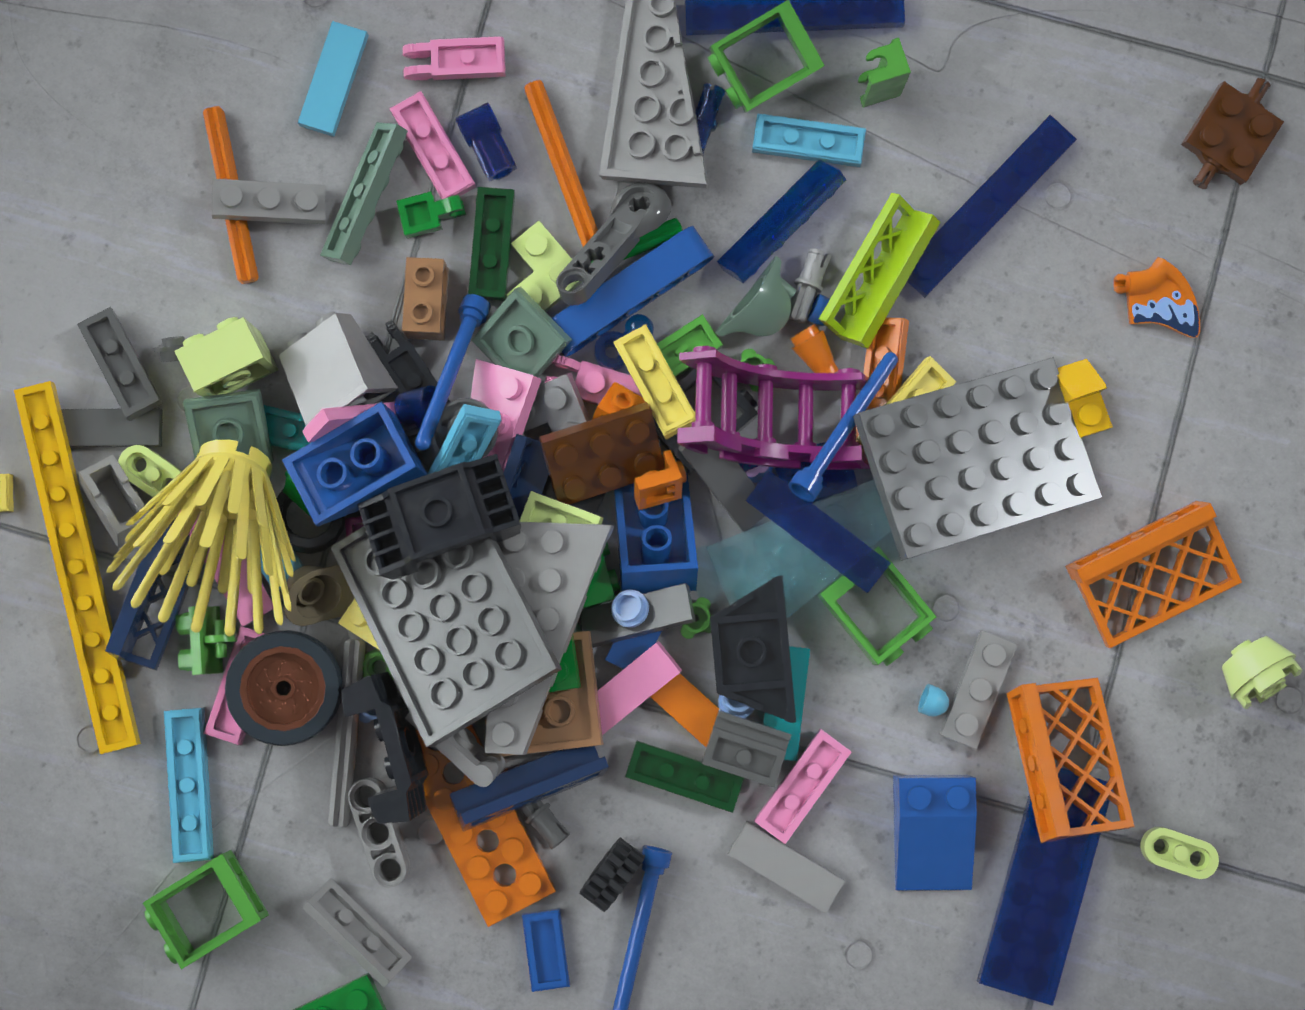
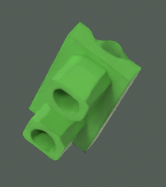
[176,606,237,675]

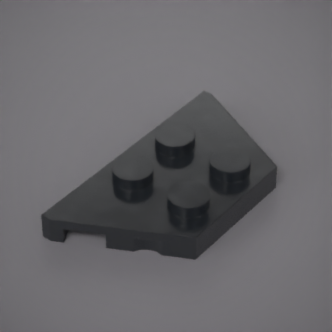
[710,575,797,723]

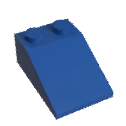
[282,402,428,526]
[614,472,698,594]
[893,775,977,890]

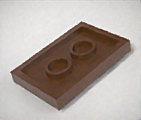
[539,402,665,505]

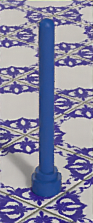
[415,294,491,450]
[788,352,898,502]
[612,845,672,1010]

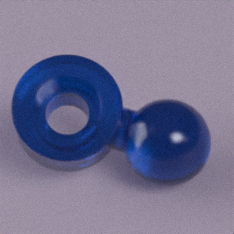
[594,314,654,370]

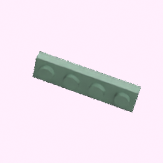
[320,122,408,265]

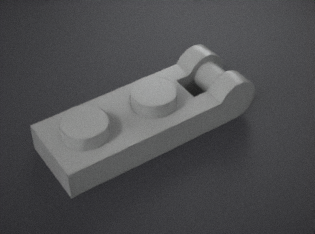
[405,712,505,787]

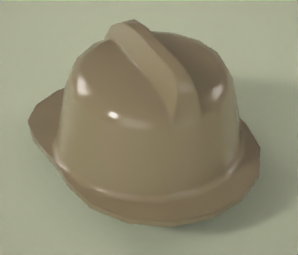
[281,565,355,626]

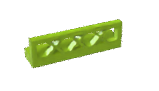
[819,193,941,349]

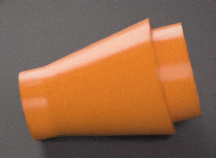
[790,323,839,373]

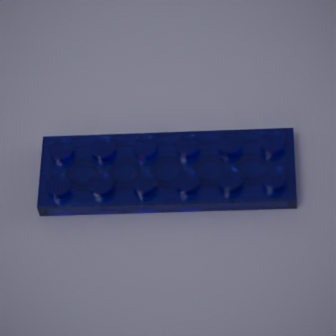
[977,768,1113,1006]

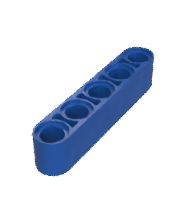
[552,226,715,357]

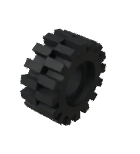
[579,837,645,912]

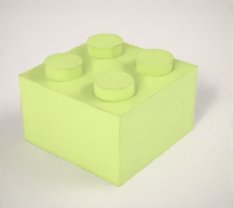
[174,317,279,397]

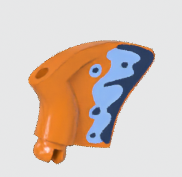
[1113,257,1200,338]

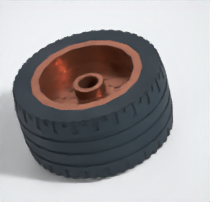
[225,630,342,746]

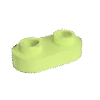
[118,445,182,497]
[1140,827,1219,879]

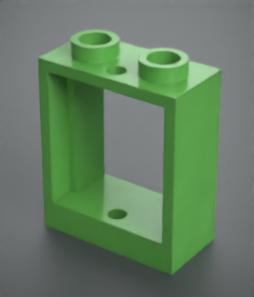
[707,0,825,113]
[817,546,936,666]
[143,850,269,970]

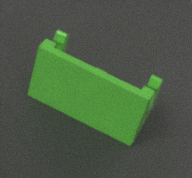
[858,37,911,108]

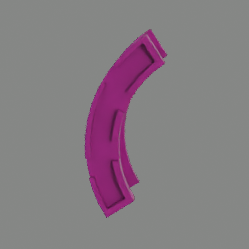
[677,346,870,470]

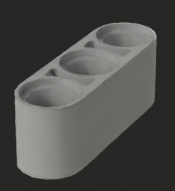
[348,777,411,888]

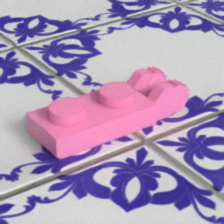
[403,37,506,81]
[544,355,642,406]

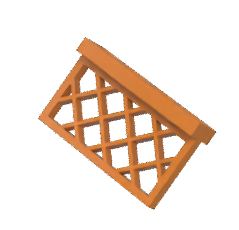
[1065,501,1242,649]
[1007,678,1135,843]

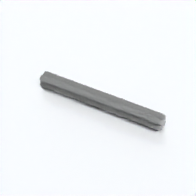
[328,639,366,827]

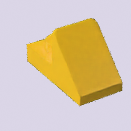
[1057,359,1113,438]

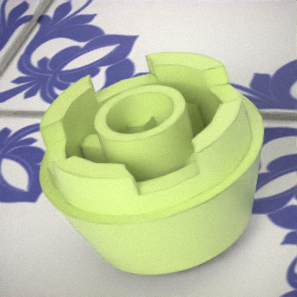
[1222,636,1303,709]

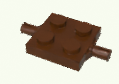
[1181,78,1284,189]

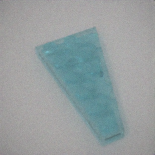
[706,480,891,618]

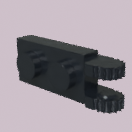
[365,319,451,423]

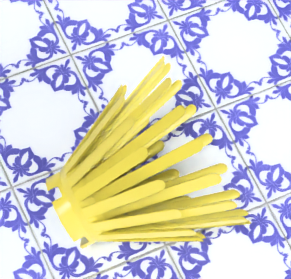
[106,440,296,637]

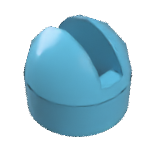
[918,684,949,717]

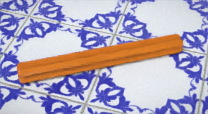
[524,80,598,247]
[203,106,259,284]

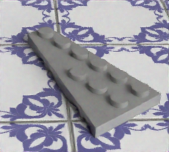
[599,0,709,188]
[485,522,614,755]

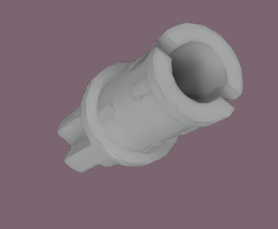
[789,248,831,323]

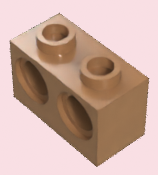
[402,257,449,341]

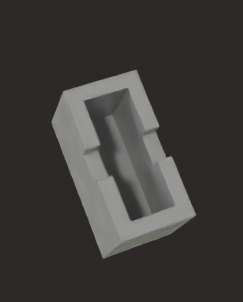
[79,455,149,548]

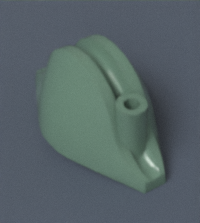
[715,256,796,336]

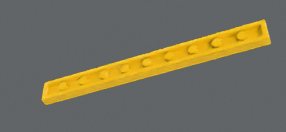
[14,381,141,754]

